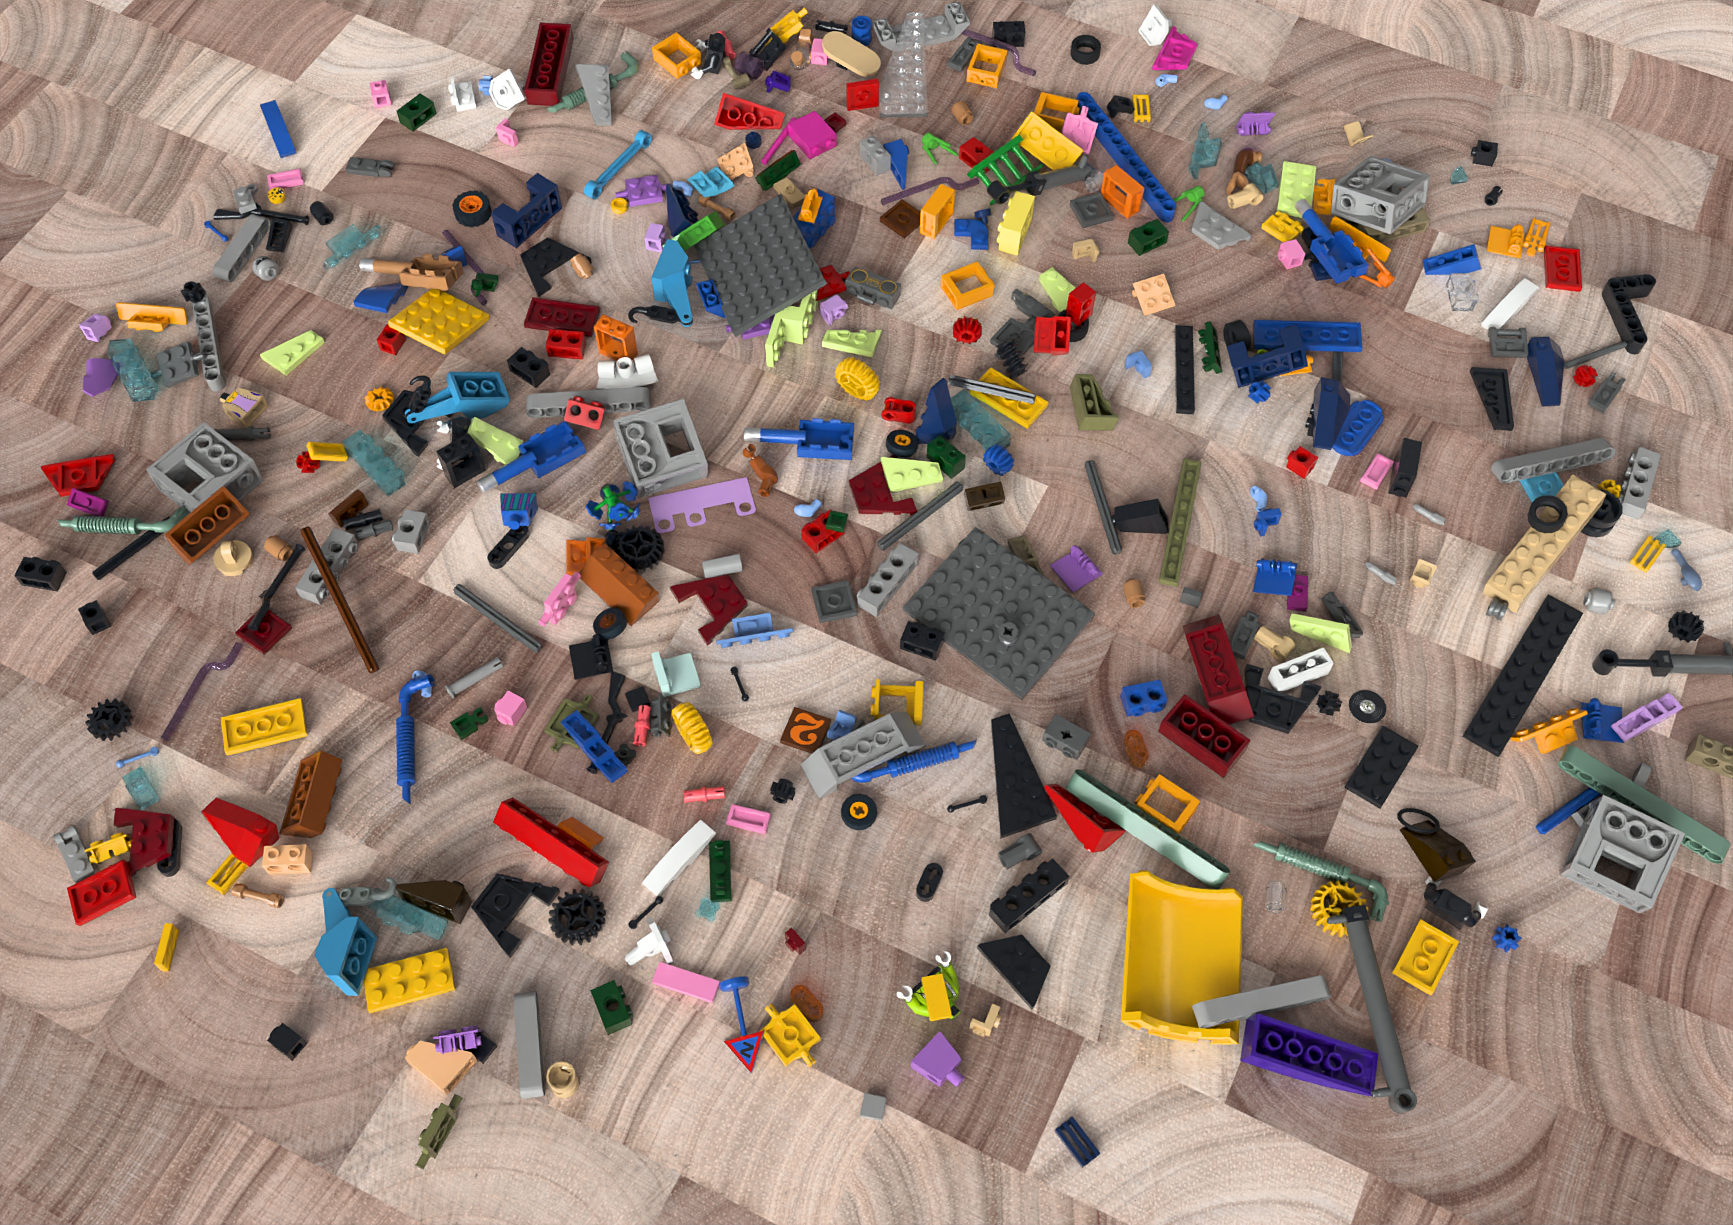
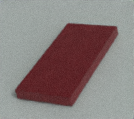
[524,297,600,337]

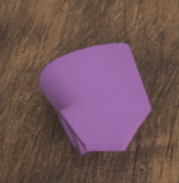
[83,358,123,397]

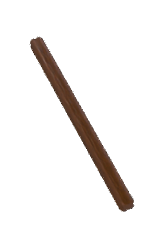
[300,526,379,673]

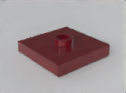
[235,610,292,655]

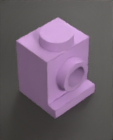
[645,223,667,252]
[820,295,848,326]
[79,313,112,342]

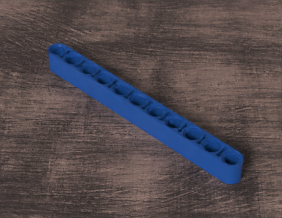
[1077,92,1176,223]

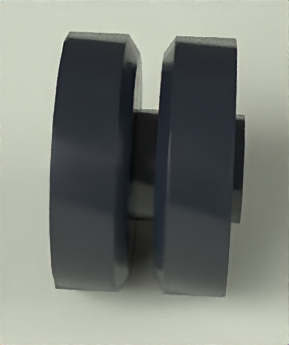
[1581,489,1623,538]

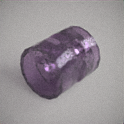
[734,51,764,80]

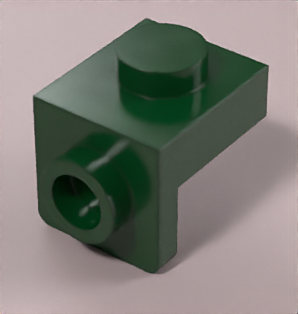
[471,273,498,297]

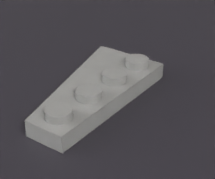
[576,64,612,126]

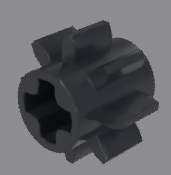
[181,281,205,303]
[1316,690,1342,716]
[770,779,796,804]

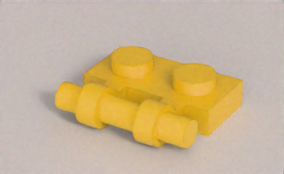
[1261,211,1305,243]

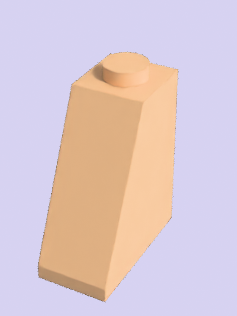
[405,1041,478,1096]

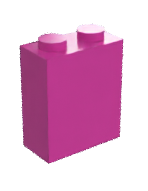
[788,111,837,159]

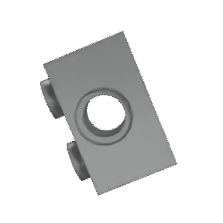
[860,135,891,176]
[392,510,430,554]

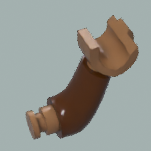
[1226,148,1262,195]

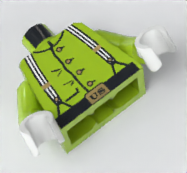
[897,950,961,1020]

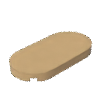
[821,31,881,77]

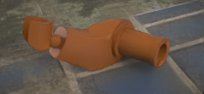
[743,444,778,497]

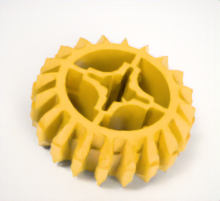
[835,357,881,401]
[672,701,713,754]
[1310,880,1369,938]

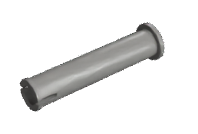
[445,657,503,699]

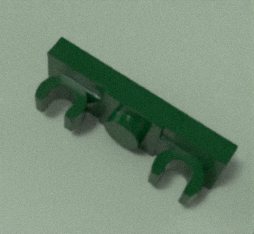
[755,150,801,191]
[1198,321,1222,374]
[709,840,732,903]

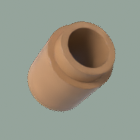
[951,101,973,125]
[570,253,594,280]
[264,535,294,561]
[1122,578,1146,608]

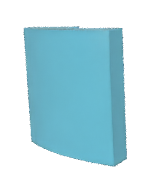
[687,166,734,197]

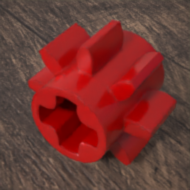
[1573,365,1598,387]
[296,451,320,473]

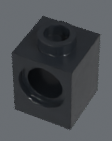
[1471,140,1498,167]
[78,600,111,635]
[267,1023,308,1061]

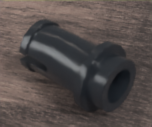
[1485,186,1503,206]
[602,529,620,550]

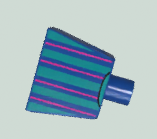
[500,493,538,530]

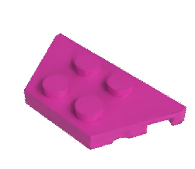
[1152,26,1198,70]

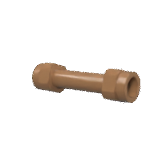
[698,195,736,221]
[231,883,284,908]

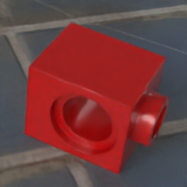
[376,324,406,355]
[1286,446,1319,479]

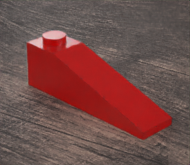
[714,93,785,130]
[1044,784,1126,853]
[201,797,280,867]

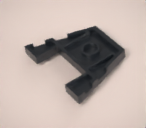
[520,237,592,297]
[382,390,454,457]
[1245,664,1321,734]
[471,873,560,958]

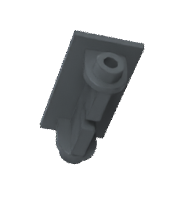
[650,694,672,737]

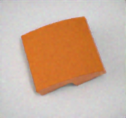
[566,537,605,576]

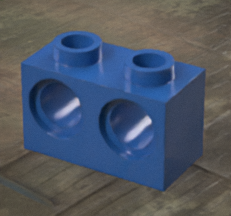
[1120,680,1167,717]

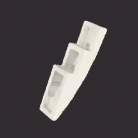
[1481,278,1539,330]
[642,820,716,896]

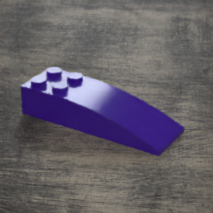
[1240,1013,1378,1097]

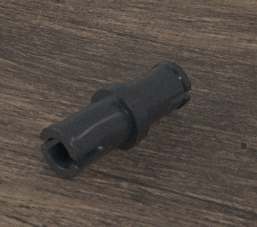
[815,20,848,34]
[343,509,383,531]

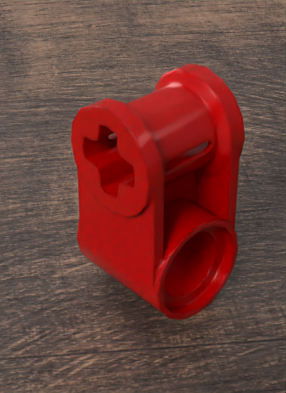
[881,397,916,424]

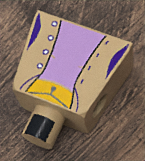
[220,388,268,428]

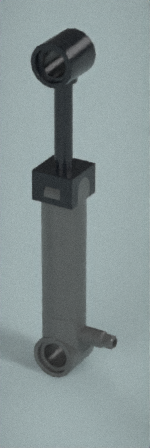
[987,154,1096,204]
[1592,642,1733,677]

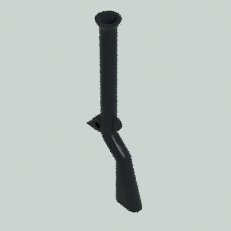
[213,203,309,225]
[247,544,306,631]
[586,671,628,774]

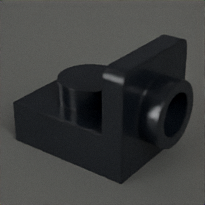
[1107,95,1135,118]

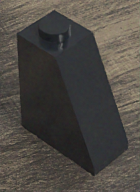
[1112,499,1169,534]

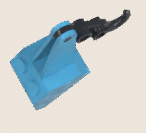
[628,239,693,327]
[405,372,510,423]

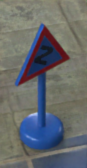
[719,976,764,1073]

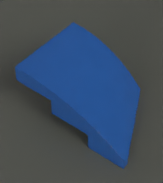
[353,283,409,313]

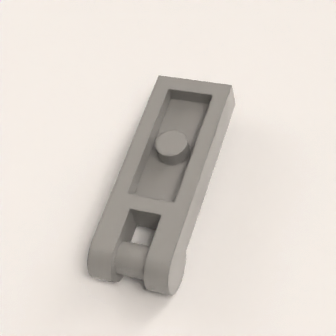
[53,825,96,883]

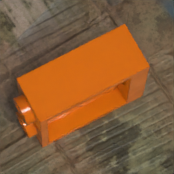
[1101,165,1144,219]
[594,314,638,361]

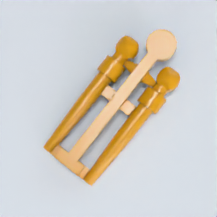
[1522,218,1550,256]

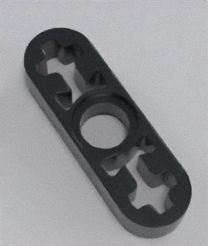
[487,526,530,569]
[157,818,182,877]

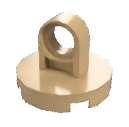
[213,540,254,576]

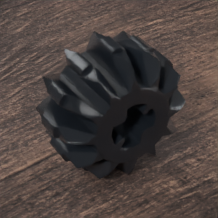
[1668,610,1704,643]

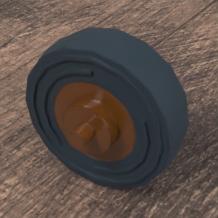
[593,607,627,640]

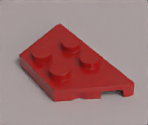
[41,454,116,497]

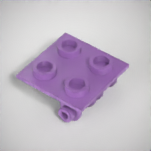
[1235,111,1276,136]
[1050,545,1103,593]
[433,1025,485,1054]

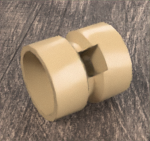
[546,1061,579,1098]

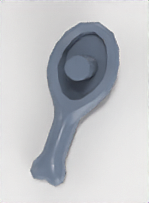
[1671,548,1702,591]

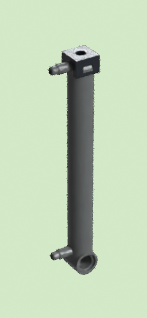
[1327,905,1417,1114]

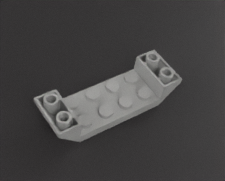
[872,1,970,53]
[801,712,926,799]

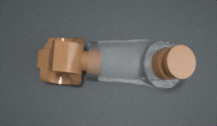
[790,28,817,71]

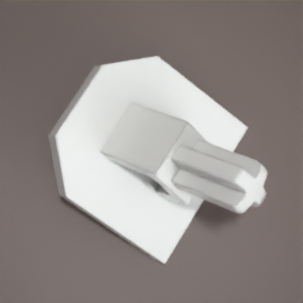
[1138,5,1173,46]
[489,69,527,110]
[625,917,674,965]

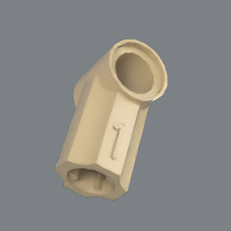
[1227,183,1263,209]
[1254,625,1296,662]

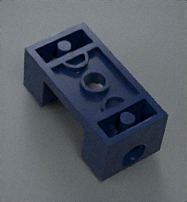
[491,173,562,249]
[1226,324,1308,388]

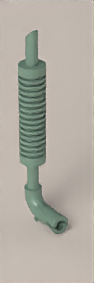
[547,51,639,113]
[57,507,188,534]
[1252,841,1389,922]

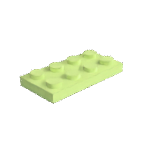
[1277,161,1316,218]

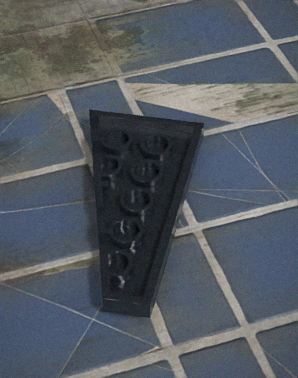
[991,713,1057,839]

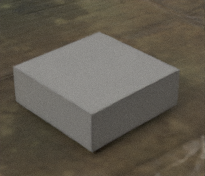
[860,1093,886,1122]

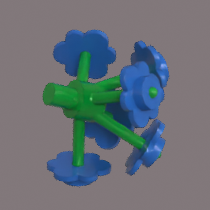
[586,481,641,531]

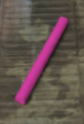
[761,117,797,165]

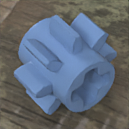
[479,75,493,95]

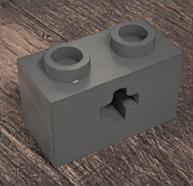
[1042,714,1091,760]

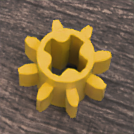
[1597,479,1621,498]

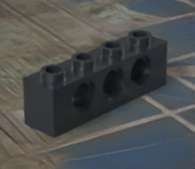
[989,858,1070,934]

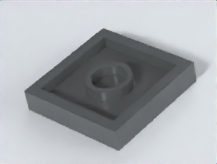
[1070,192,1114,228]
[811,580,857,623]

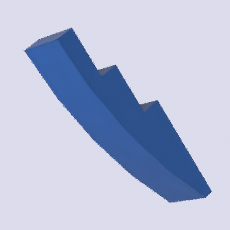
[260,100,297,158]
[561,710,628,783]

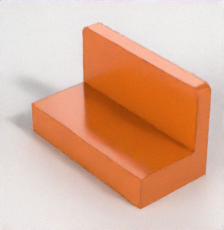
[558,817,604,850]

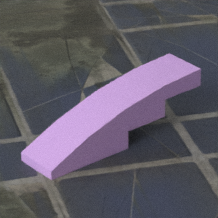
[1611,692,1683,742]

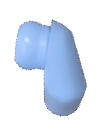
[1155,74,1178,87]
[1204,95,1228,110]
[673,180,693,197]
[1250,486,1267,512]
[794,499,822,517]
[412,670,433,697]

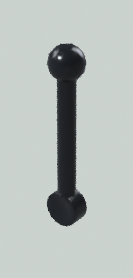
[731,667,749,702]
[947,795,987,813]
[628,896,663,929]

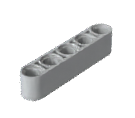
[213,214,270,282]
[514,991,545,1099]

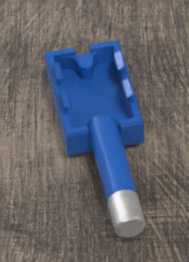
[1295,199,1369,284]
[744,418,854,460]
[477,421,586,493]

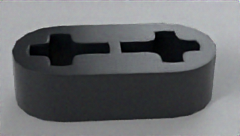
[916,863,943,902]

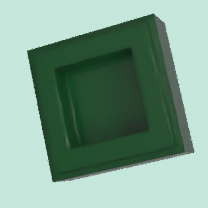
[826,510,848,533]

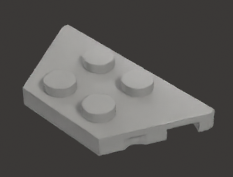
[1191,201,1252,250]

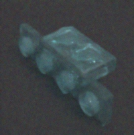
[1188,122,1222,180]
[323,224,381,269]
[367,888,448,940]

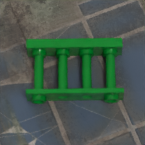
[967,134,1043,206]

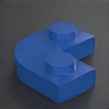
[954,219,988,250]

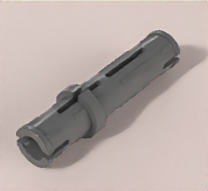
[214,426,271,441]

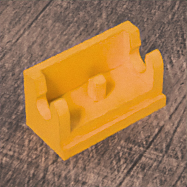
[1313,179,1335,215]

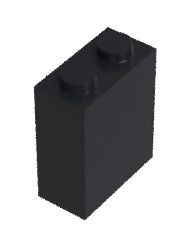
[1388,438,1422,498]

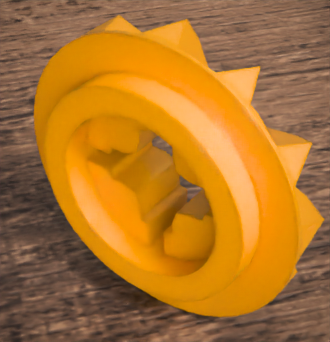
[365,386,394,411]

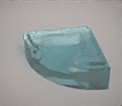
[1450,166,1468,185]
[1653,529,1682,548]

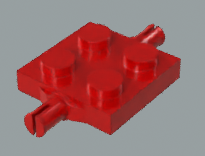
[815,264,850,301]

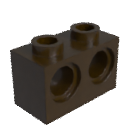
[964,481,1005,511]

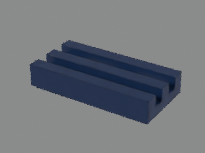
[1055,1116,1100,1168]

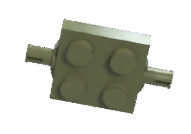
[544,694,600,753]
[415,1094,463,1170]

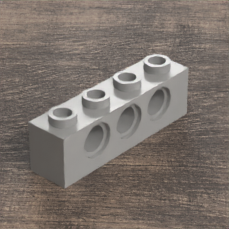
[1618,447,1661,520]
[295,528,358,604]
[857,543,919,617]

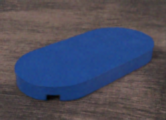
[1332,400,1384,456]

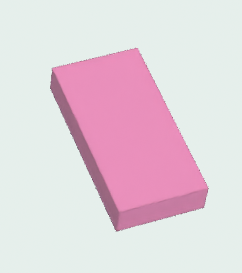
[267,169,304,190]
[1360,453,1394,490]
[726,804,771,834]

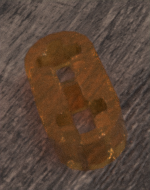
[1123,730,1149,767]
[790,985,824,1023]

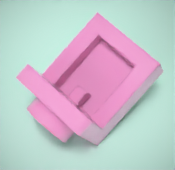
[496,118,518,147]

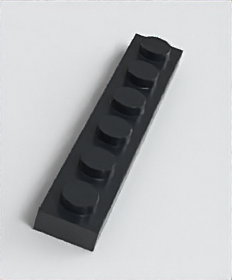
[1174,325,1195,415]

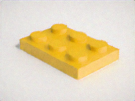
[1392,919,1459,996]

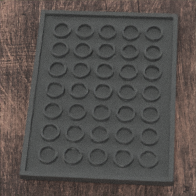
[694,194,827,337]
[902,527,1095,700]

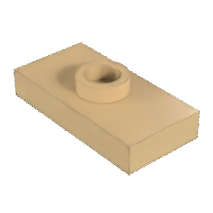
[773,177,805,208]

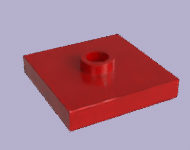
[846,78,879,111]

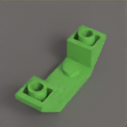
[662,211,725,252]

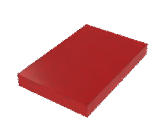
[1544,245,1582,292]
[67,860,137,926]

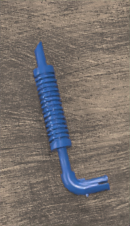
[396,674,435,804]
[851,739,977,783]

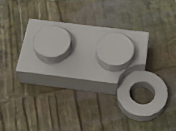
[233,184,258,214]

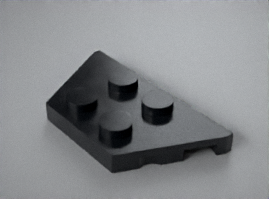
[977,935,1051,1010]

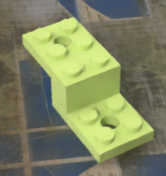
[765,290,818,367]

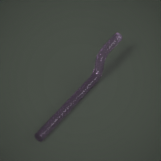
[961,29,1036,76]
[881,177,979,205]
[442,230,487,305]
[161,642,243,741]

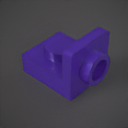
[765,70,791,93]

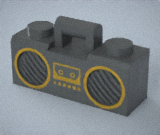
[845,266,901,309]

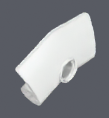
[596,354,658,390]

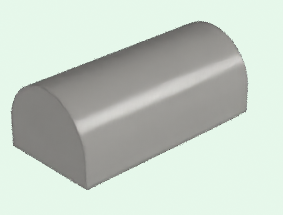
[702,554,742,579]

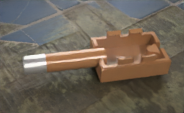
[359,254,464,291]

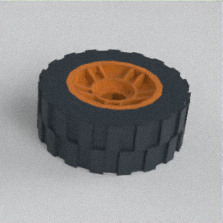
[452,191,492,227]

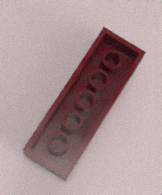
[524,22,574,106]

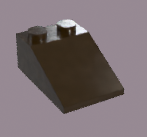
[1400,820,1476,883]
[395,880,472,924]

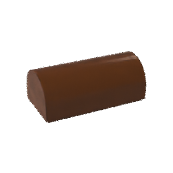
[328,489,369,528]

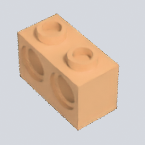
[262,844,313,875]

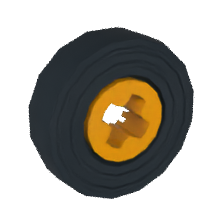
[886,430,918,457]
[841,794,877,831]

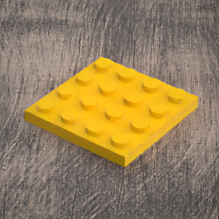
[388,288,489,355]

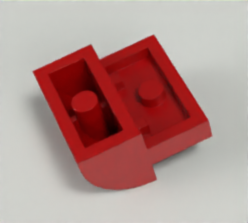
[1034,316,1071,356]

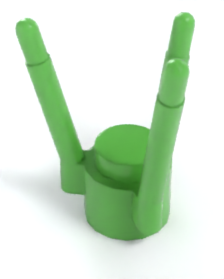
[922,133,958,165]
[1173,185,1205,222]

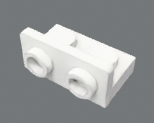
[448,77,476,112]

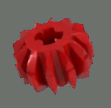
[953,315,982,344]

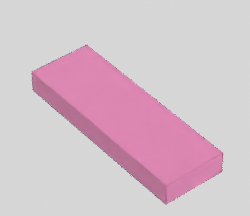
[652,962,720,1003]

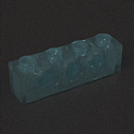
[107,339,158,402]
[951,389,1011,451]
[342,429,406,497]

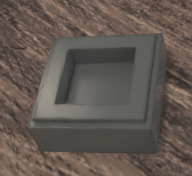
[1179,587,1202,608]

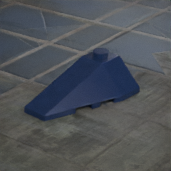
[666,184,708,237]
[1527,336,1564,407]
[916,377,957,444]
[1313,377,1350,450]

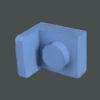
[1125,350,1152,378]

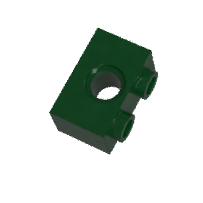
[396,93,437,132]
[1128,219,1169,256]
[926,435,966,479]
[590,980,633,1035]

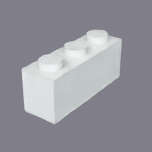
[1268,648,1334,693]

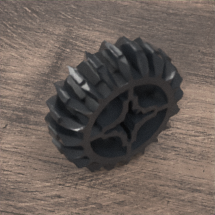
[614,524,665,573]
[548,888,606,946]

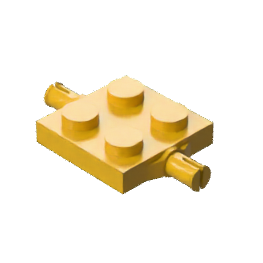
[765,7,808,46]
[760,1003,821,1067]

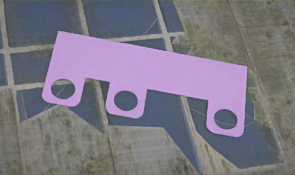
[648,477,756,533]

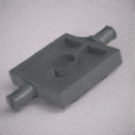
[990,317,1035,360]
[150,341,207,388]

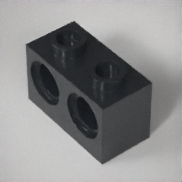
[992,21,1026,47]
[507,347,550,388]
[14,557,67,592]

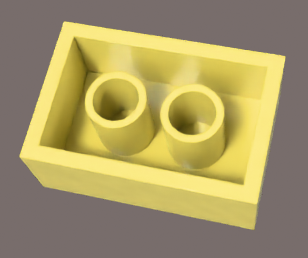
[997,192,1035,255]

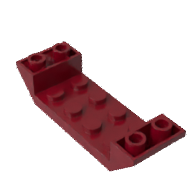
[1182,614,1254,725]

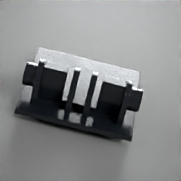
[569,634,613,680]

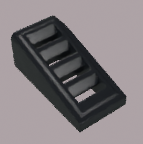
[266,218,292,252]

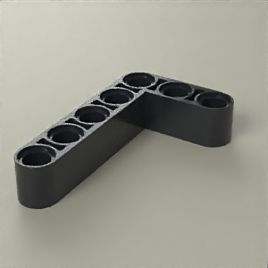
[1601,274,1656,355]

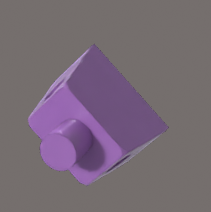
[911,1031,965,1087]

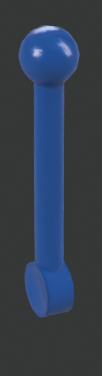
[204,221,228,242]

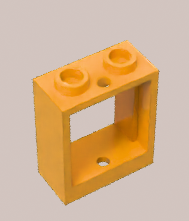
[652,32,702,79]
[967,44,1008,88]
[1034,92,1080,133]
[920,184,955,239]
[941,261,995,310]
[1135,774,1201,834]

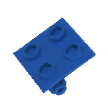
[1253,558,1298,596]
[1581,698,1624,743]

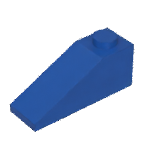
[883,139,909,190]
[1423,244,1481,275]

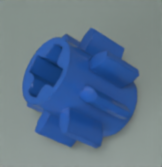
[1248,380,1271,404]
[1492,924,1522,952]

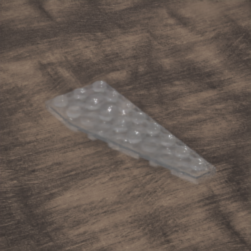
[879,13,928,118]

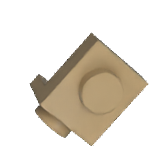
[1072,239,1099,262]
[1410,559,1437,589]
[969,1004,1002,1037]

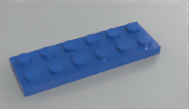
[1253,320,1362,352]

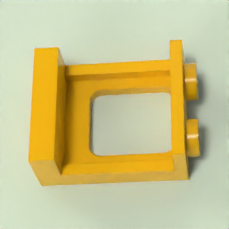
[871,679,923,725]

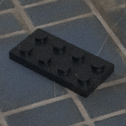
[1344,726,1419,809]

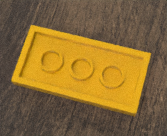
[1011,111,1084,170]
[970,367,1049,429]
[221,698,308,756]
[364,948,456,1013]

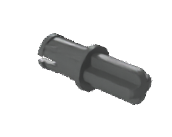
[354,520,393,540]

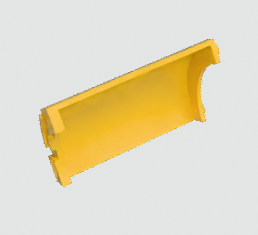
[1121,870,1243,1044]

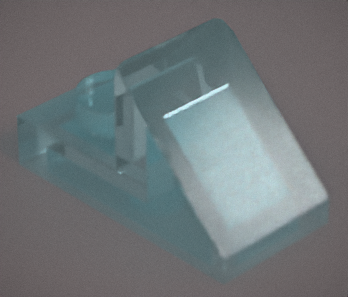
[1245,163,1279,194]
[122,766,160,811]

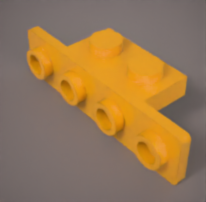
[1329,216,1391,262]
[116,302,188,332]
[1510,708,1588,754]

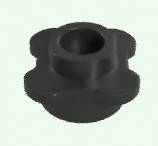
[614,744,636,766]

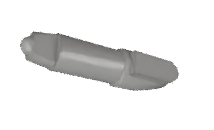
[1413,504,1445,525]
[1365,562,1397,585]

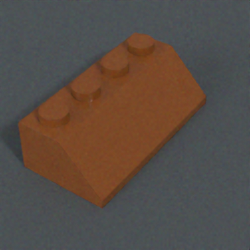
[164,486,250,566]
[579,543,659,627]
[279,751,342,838]

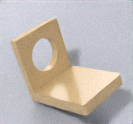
[1344,121,1373,147]

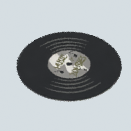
[1349,690,1386,724]

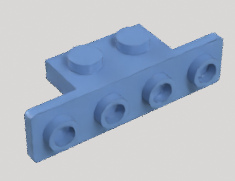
[716,613,794,648]

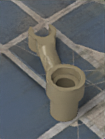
[722,56,751,90]

